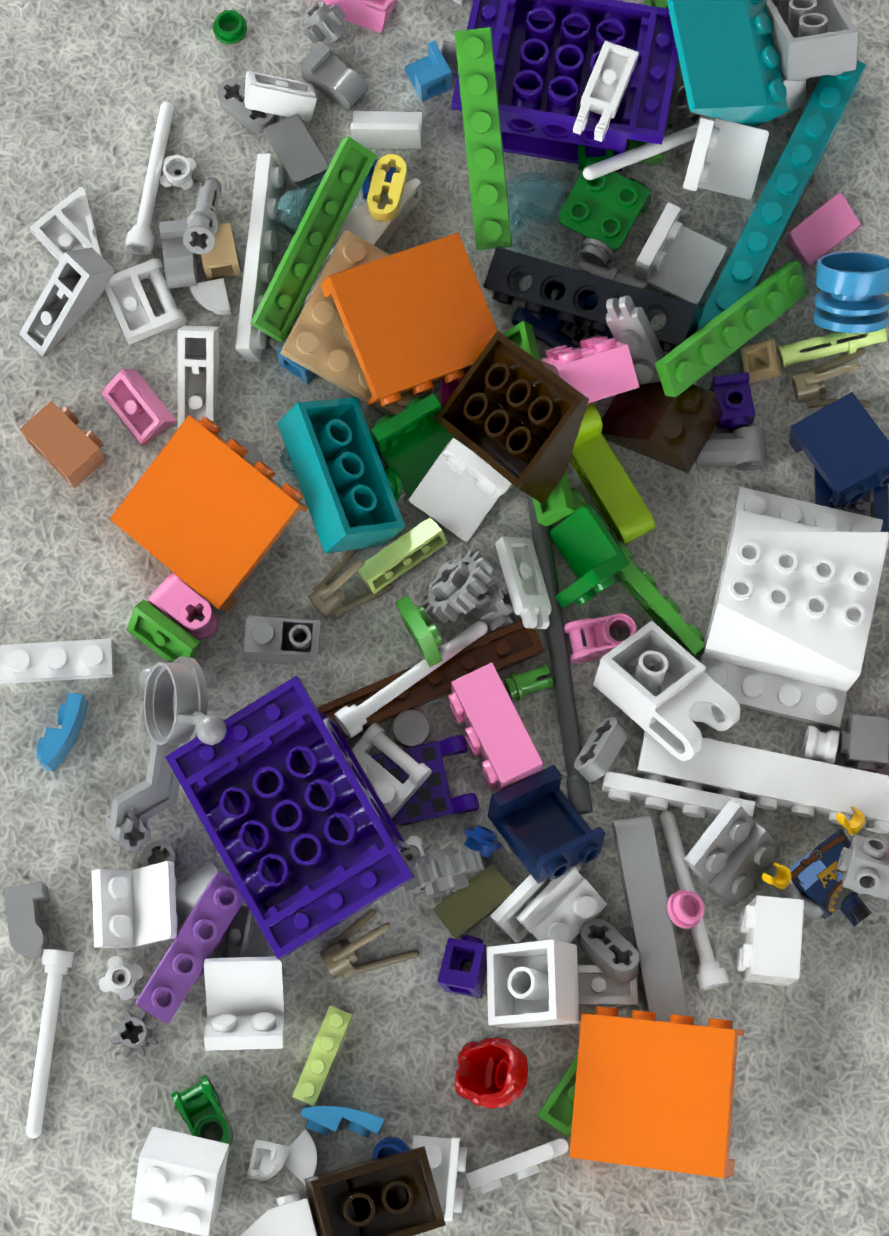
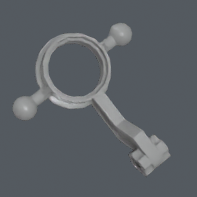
[105,656,227,852]

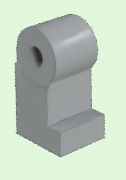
[300,41,368,110]
[159,219,198,289]
[3,882,49,958]

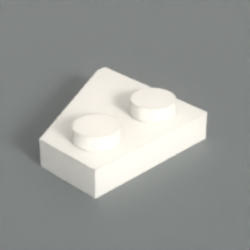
[30,186,103,262]

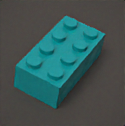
[277,397,406,554]

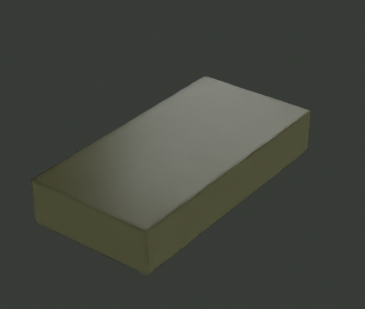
[433,862,515,939]

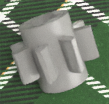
[303,1,346,45]
[471,584,514,631]
[111,1010,159,1057]

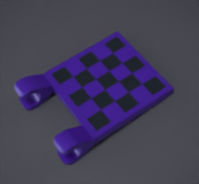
[371,735,480,827]

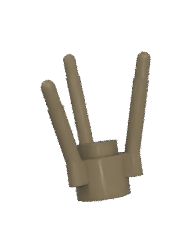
[792,348,871,409]
[308,549,393,619]
[320,909,419,980]

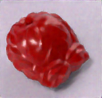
[455,1037,528,1109]

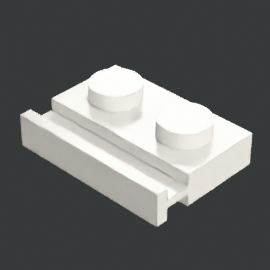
[516,866,607,943]

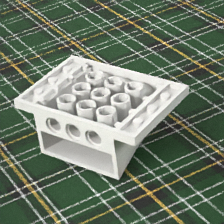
[700,487,889,730]

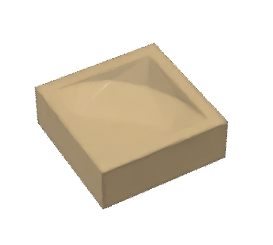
[739,339,782,383]

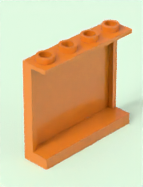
[321,232,497,407]
[110,415,308,611]
[569,1006,744,1178]

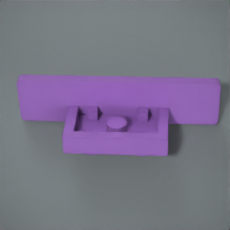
[136,871,244,1023]

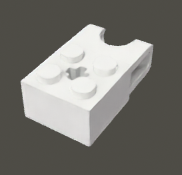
[593,621,740,761]

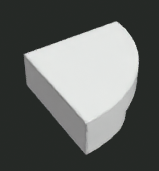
[189,278,231,315]
[284,1129,318,1186]
[247,1139,291,1181]

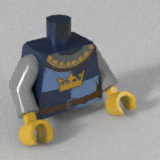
[762,806,872,927]

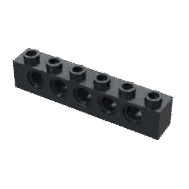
[483,246,703,353]

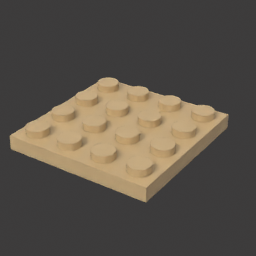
[280,229,421,416]

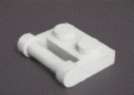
[105,258,187,345]
[352,723,432,818]

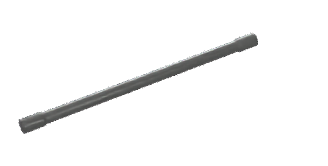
[527,495,593,815]

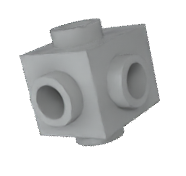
[837,834,889,900]

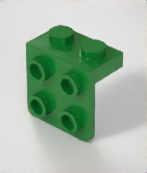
[558,159,651,251]
[371,393,455,498]
[550,504,630,609]

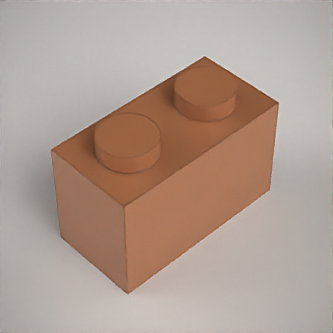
[19,401,106,488]

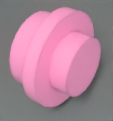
[667,890,705,929]

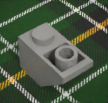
[243,616,321,664]

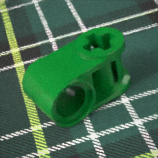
[171,1074,234,1147]

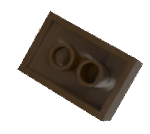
[602,382,723,473]
[304,1146,446,1236]

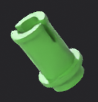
[504,664,554,701]

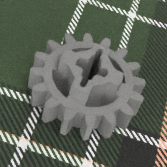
[422,550,494,624]
[404,847,484,898]

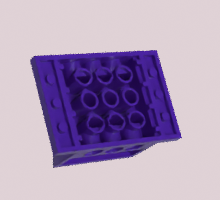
[451,0,678,172]
[165,676,415,959]

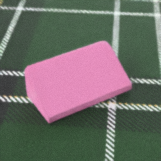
[321,0,397,33]
[785,192,861,268]
[101,369,176,446]

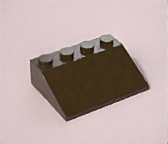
[434,330,589,504]

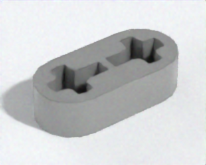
[217,78,275,133]
[574,717,628,782]
[580,919,640,983]

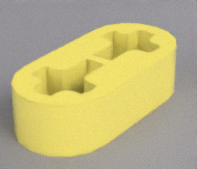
[367,154,407,222]

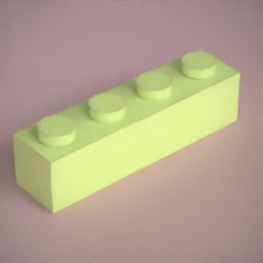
[358,517,448,594]
[292,1005,353,1106]

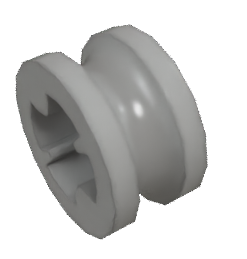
[141,840,178,869]

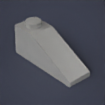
[19,247,116,357]

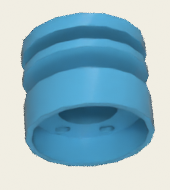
[813,252,889,333]

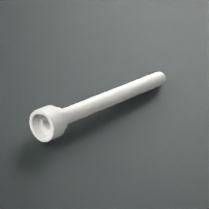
[125,101,174,255]
[583,115,701,180]
[333,621,488,739]
[660,810,729,991]
[26,949,74,1139]

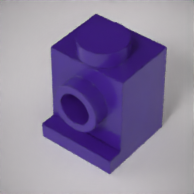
[709,372,756,432]
[437,935,487,999]

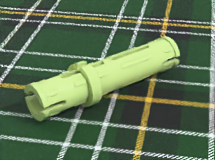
[777,328,887,368]

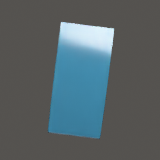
[36,693,89,771]
[300,1106,386,1138]

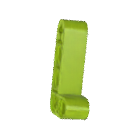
[569,402,656,545]

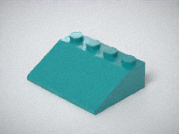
[667,0,789,127]

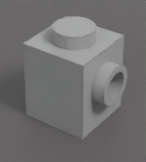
[838,714,889,773]

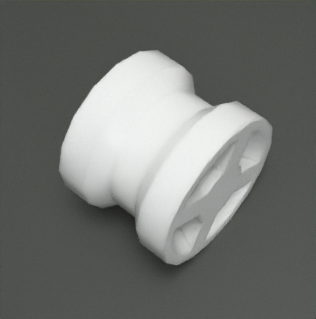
[801,726,839,764]

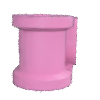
[147,572,218,639]
[564,613,637,664]

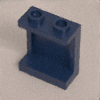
[789,392,889,508]
[487,765,605,884]

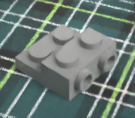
[683,799,780,907]

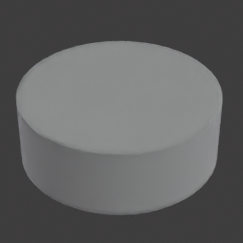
[393,709,430,748]

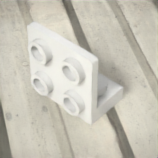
[683,115,769,200]
[634,202,727,305]
[409,438,512,542]
[91,861,178,948]
[204,956,285,1051]
[412,1135,467,1221]

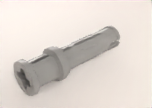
[183,177,222,254]

